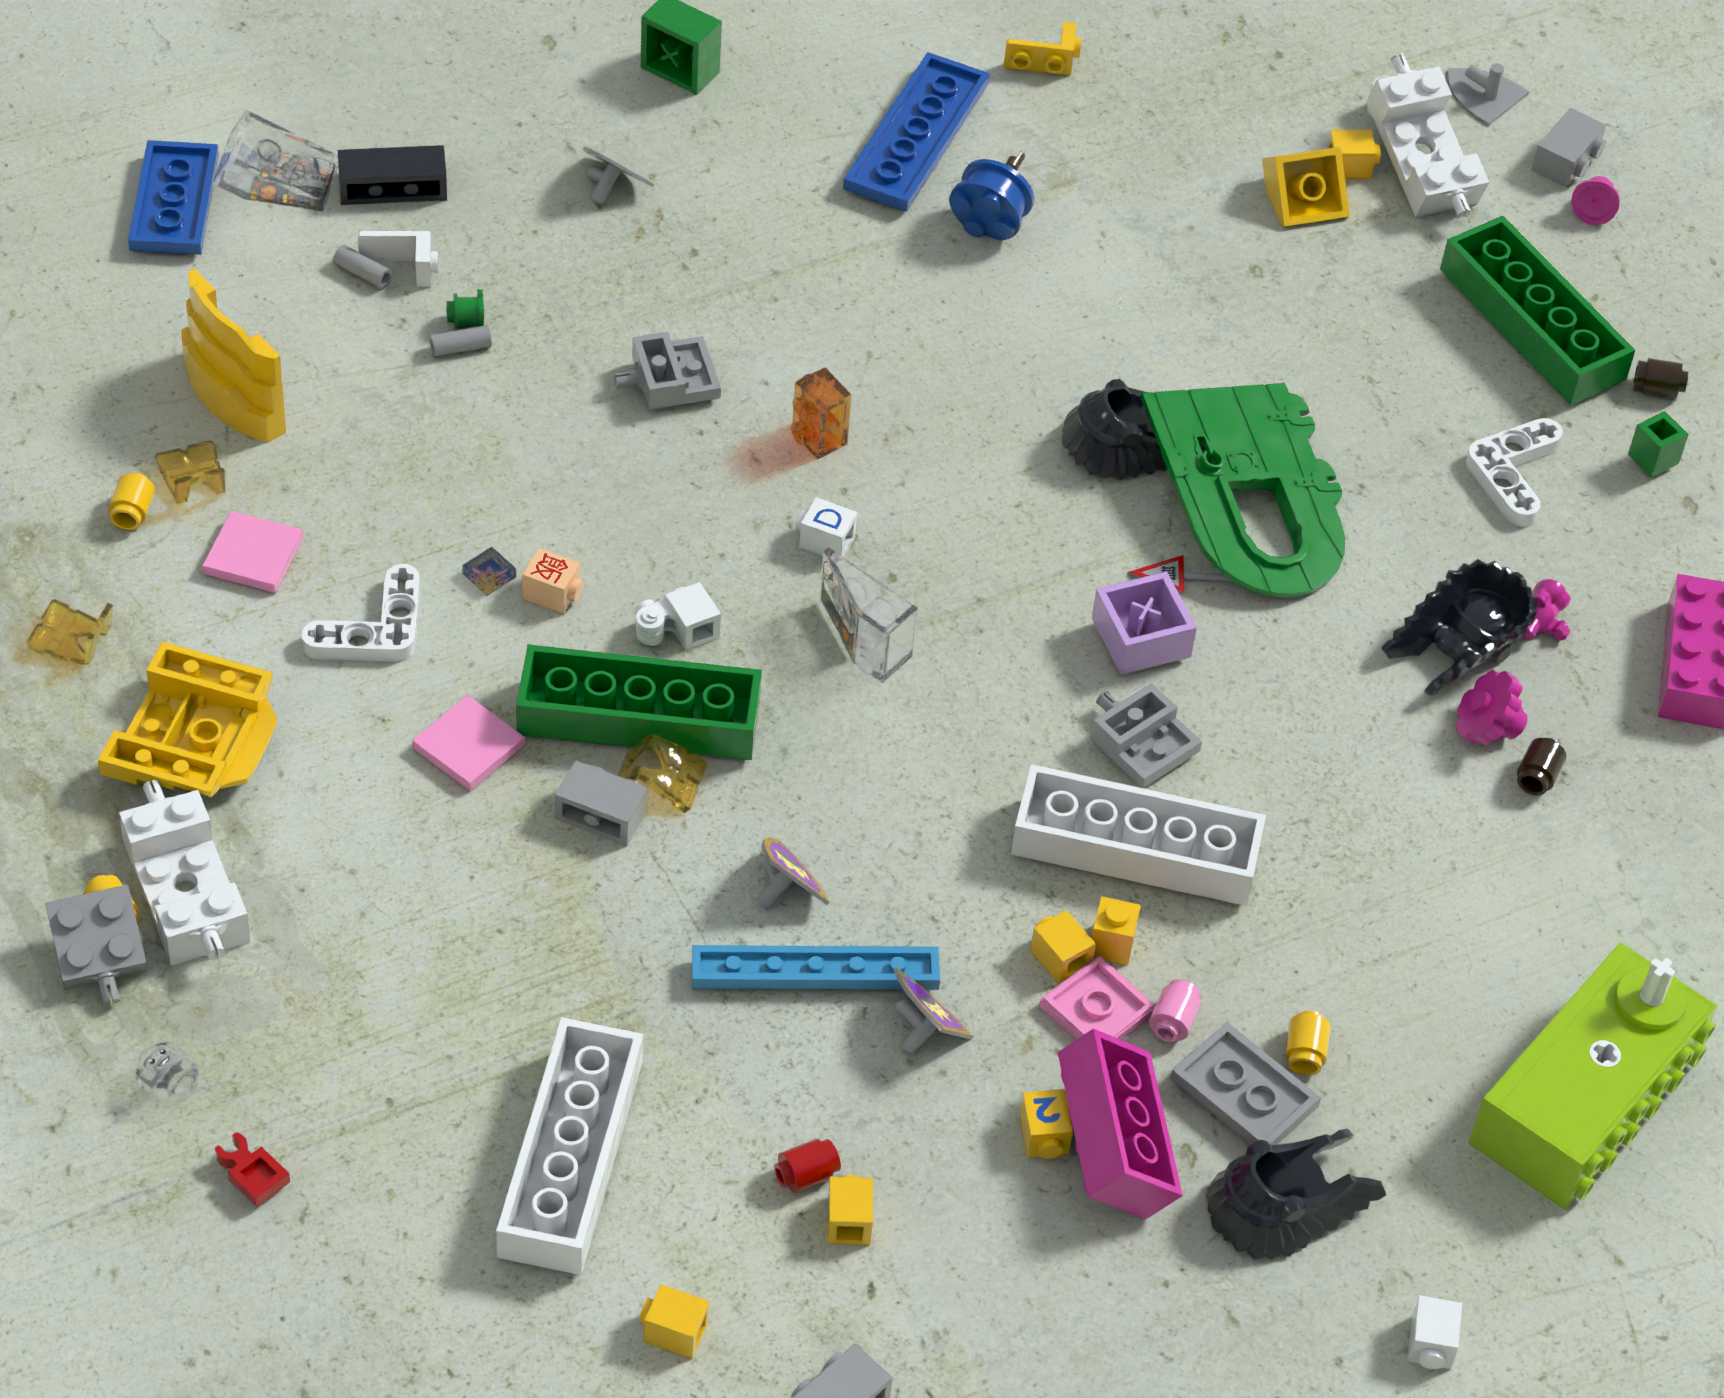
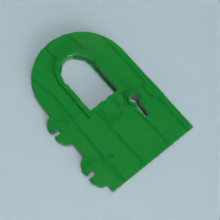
[1140,383,1345,598]

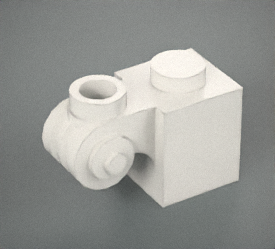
[634,582,721,651]

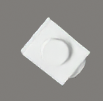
[358,231,438,287]

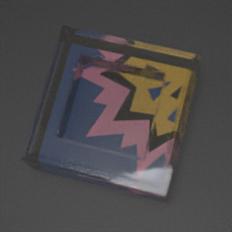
[462,547,516,596]

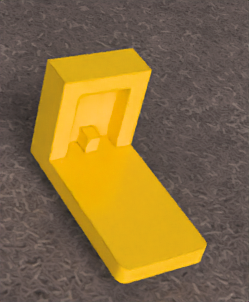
[1004,22,1082,76]

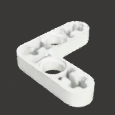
[1466,418,1563,527]
[301,564,420,662]

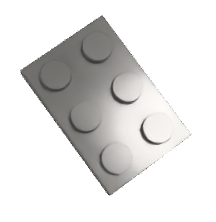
[1170,1022,1321,1145]

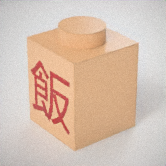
[522,548,584,614]

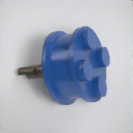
[949,151,1035,240]

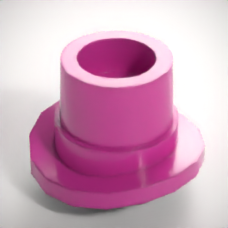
[1571,176,1620,226]

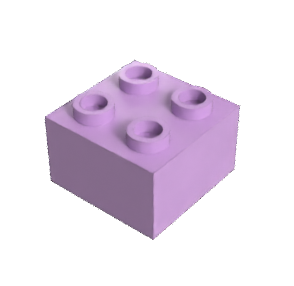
[1092,571,1197,675]

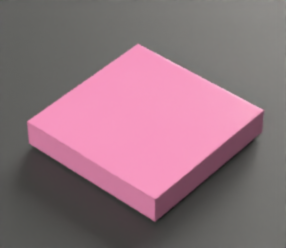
[202,511,303,593]
[412,695,525,792]
[1039,955,1155,1040]

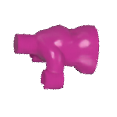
[1522,579,1571,640]

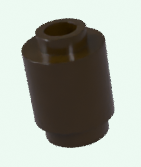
[1633,358,1688,399]
[1517,738,1567,796]

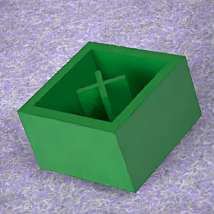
[640,0,722,95]

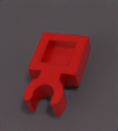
[215,1132,290,1207]

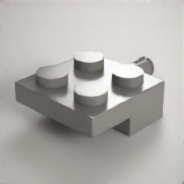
[614,332,721,410]
[1090,683,1202,788]
[45,884,147,1005]

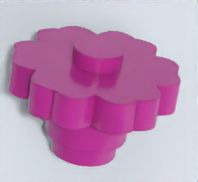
[1456,670,1528,745]

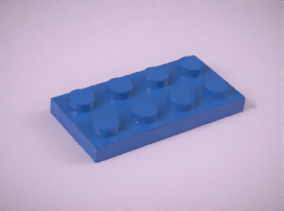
[128,140,219,255]

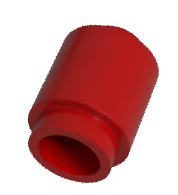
[774,1138,841,1193]

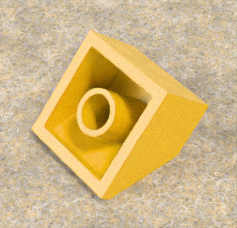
[1262,147,1350,227]

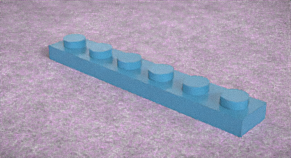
[692,945,940,990]

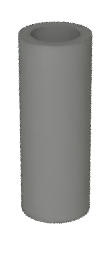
[333,245,392,289]
[430,325,492,357]

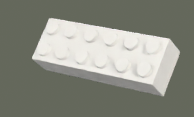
[1011,764,1266,906]
[496,1017,643,1275]

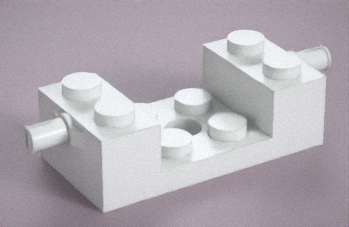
[1366,53,1489,218]
[119,780,250,966]

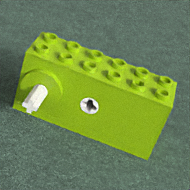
[1468,942,1718,1210]

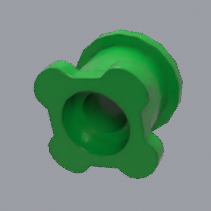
[446,289,484,330]

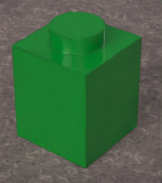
[1628,411,1689,478]

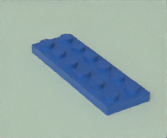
[843,52,990,212]

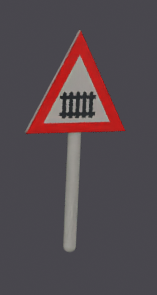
[1127,555,1231,595]

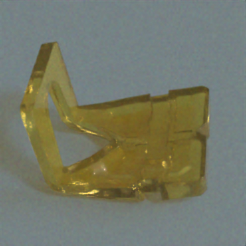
[155,440,226,505]
[27,599,113,665]
[618,734,707,813]

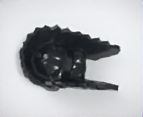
[1062,379,1207,480]
[1381,559,1537,696]
[1206,1129,1386,1260]

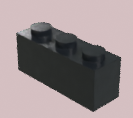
[337,145,447,205]

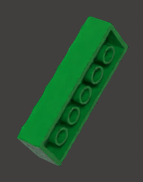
[1440,215,1636,405]
[516,644,762,760]

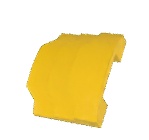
[181,268,286,443]
[98,641,278,797]

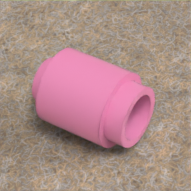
[1149,979,1201,1042]

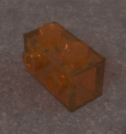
[791,367,852,460]

